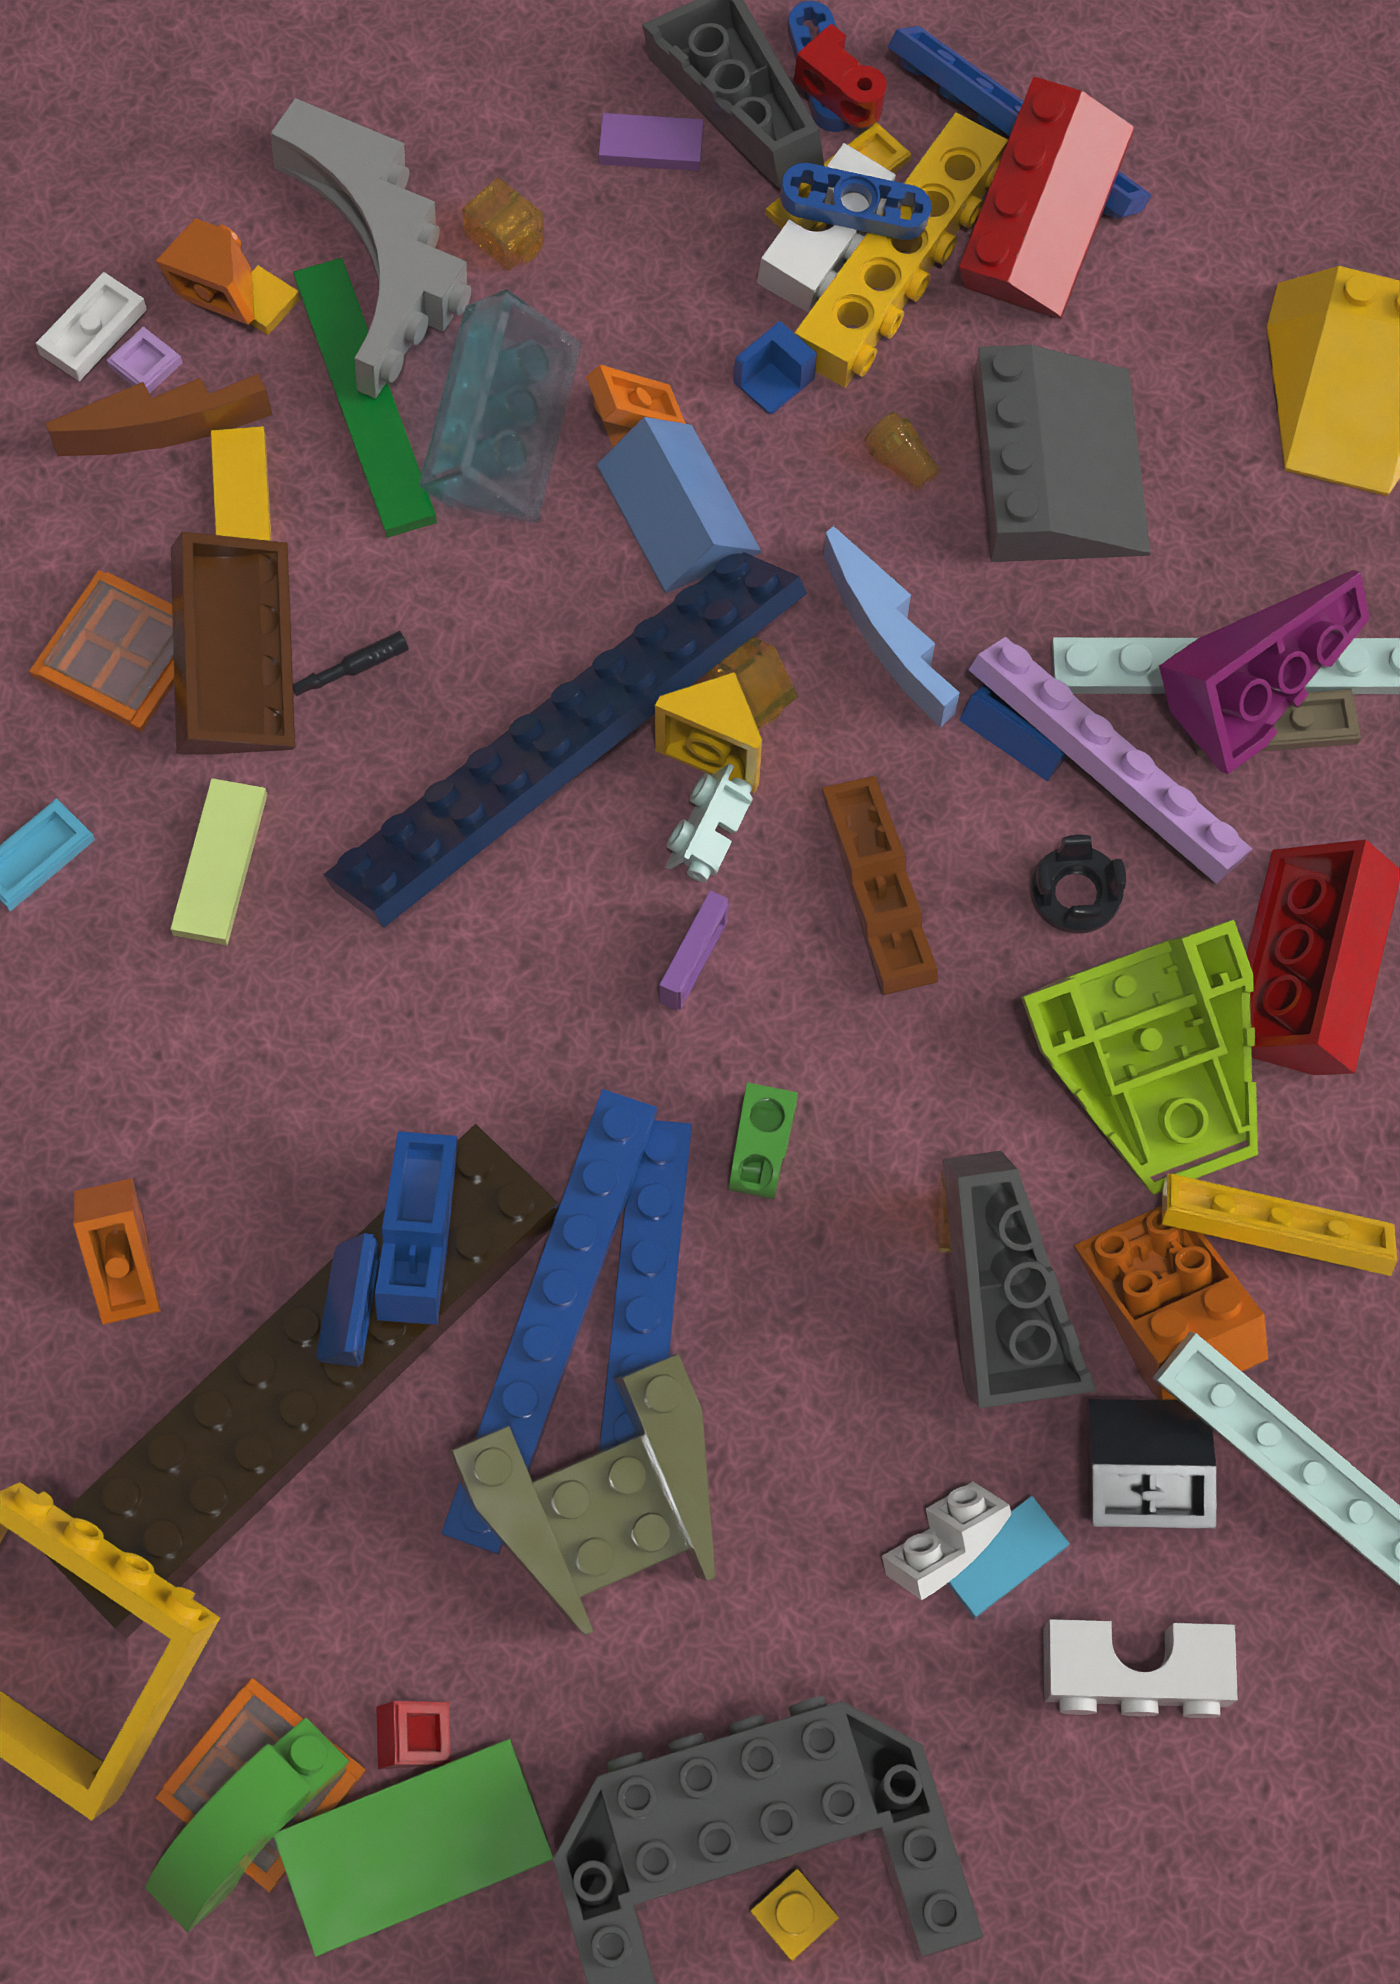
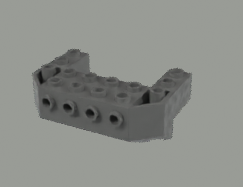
[553,1696,984,1984]

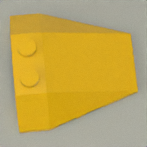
[1266,266,1400,496]

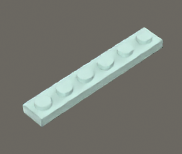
[1152,1331,1400,1587]

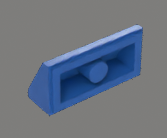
[959,684,1068,781]
[316,1233,381,1367]

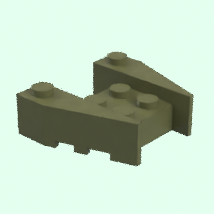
[447,1354,715,1635]

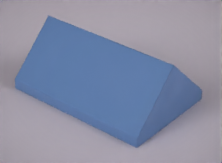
[597,417,761,594]

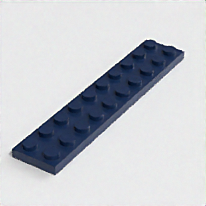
[323,552,807,928]

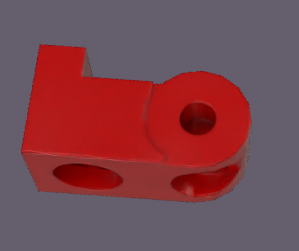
[794,24,887,128]

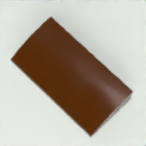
[171,531,295,754]

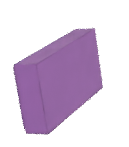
[599,113,704,171]
[659,890,729,1011]

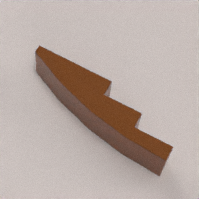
[45,373,272,456]
[822,775,938,995]

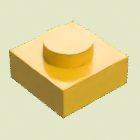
[750,1868,839,1962]

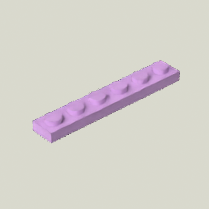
[968,637,1253,884]

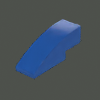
[375,1131,457,1325]

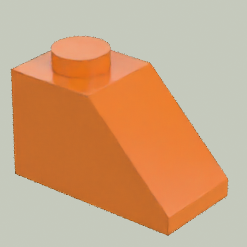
[156,218,255,325]
[73,1178,160,1325]

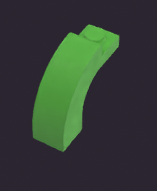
[144,1718,349,1933]

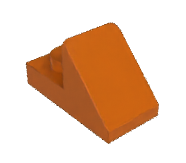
[586,365,686,447]

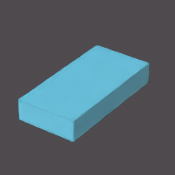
[0,798,95,911]
[947,1496,1070,1619]

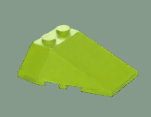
[1021,920,1258,1195]

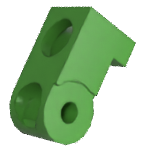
[729,1082,798,1200]

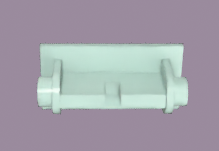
[665,763,753,883]

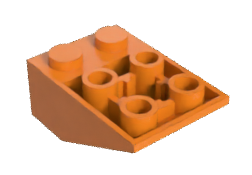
[1074,1205,1269,1399]

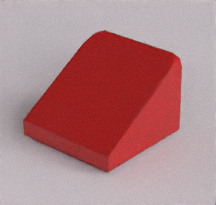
[376,1701,451,1769]

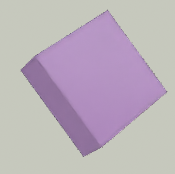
[107,326,182,394]

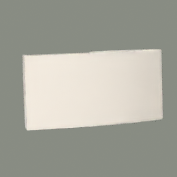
[882,1482,1011,1600]

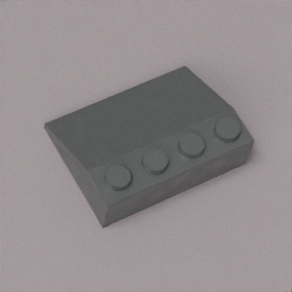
[973,345,1151,562]

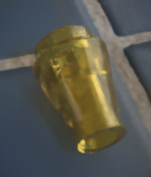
[864,411,941,491]

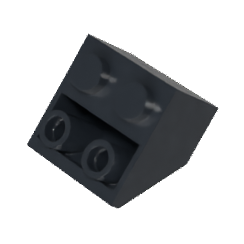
[1088,1398,1216,1528]

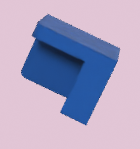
[734,321,817,414]

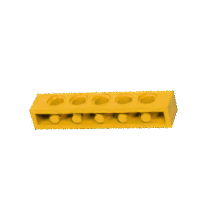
[794,112,1008,388]

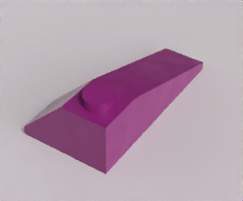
[1159,570,1370,774]

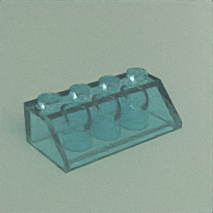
[419,289,582,523]

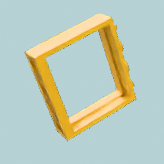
[0,1482,220,1821]

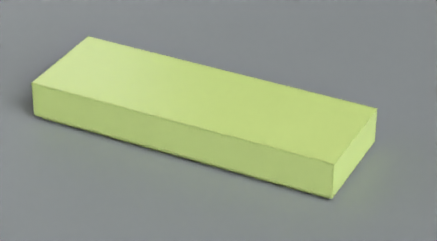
[170,778,267,946]

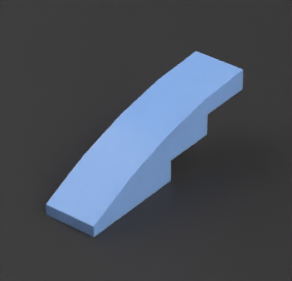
[824,526,960,728]

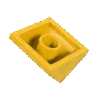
[655,672,762,794]

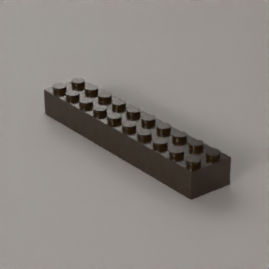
[45,1124,559,1639]

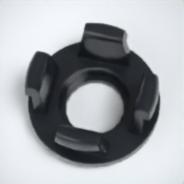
[1031,834,1126,933]

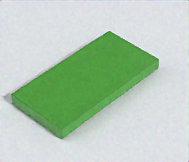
[274,1739,554,1957]

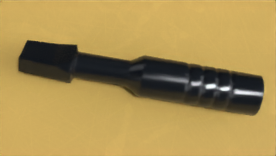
[293,631,409,696]

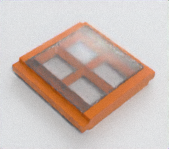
[29,570,174,732]
[155,1678,367,1893]

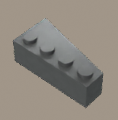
[642,0,824,188]
[943,1151,1096,1409]

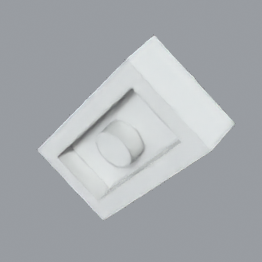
[36,272,147,382]

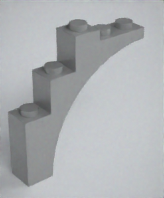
[271,98,471,399]

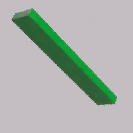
[293,257,437,538]

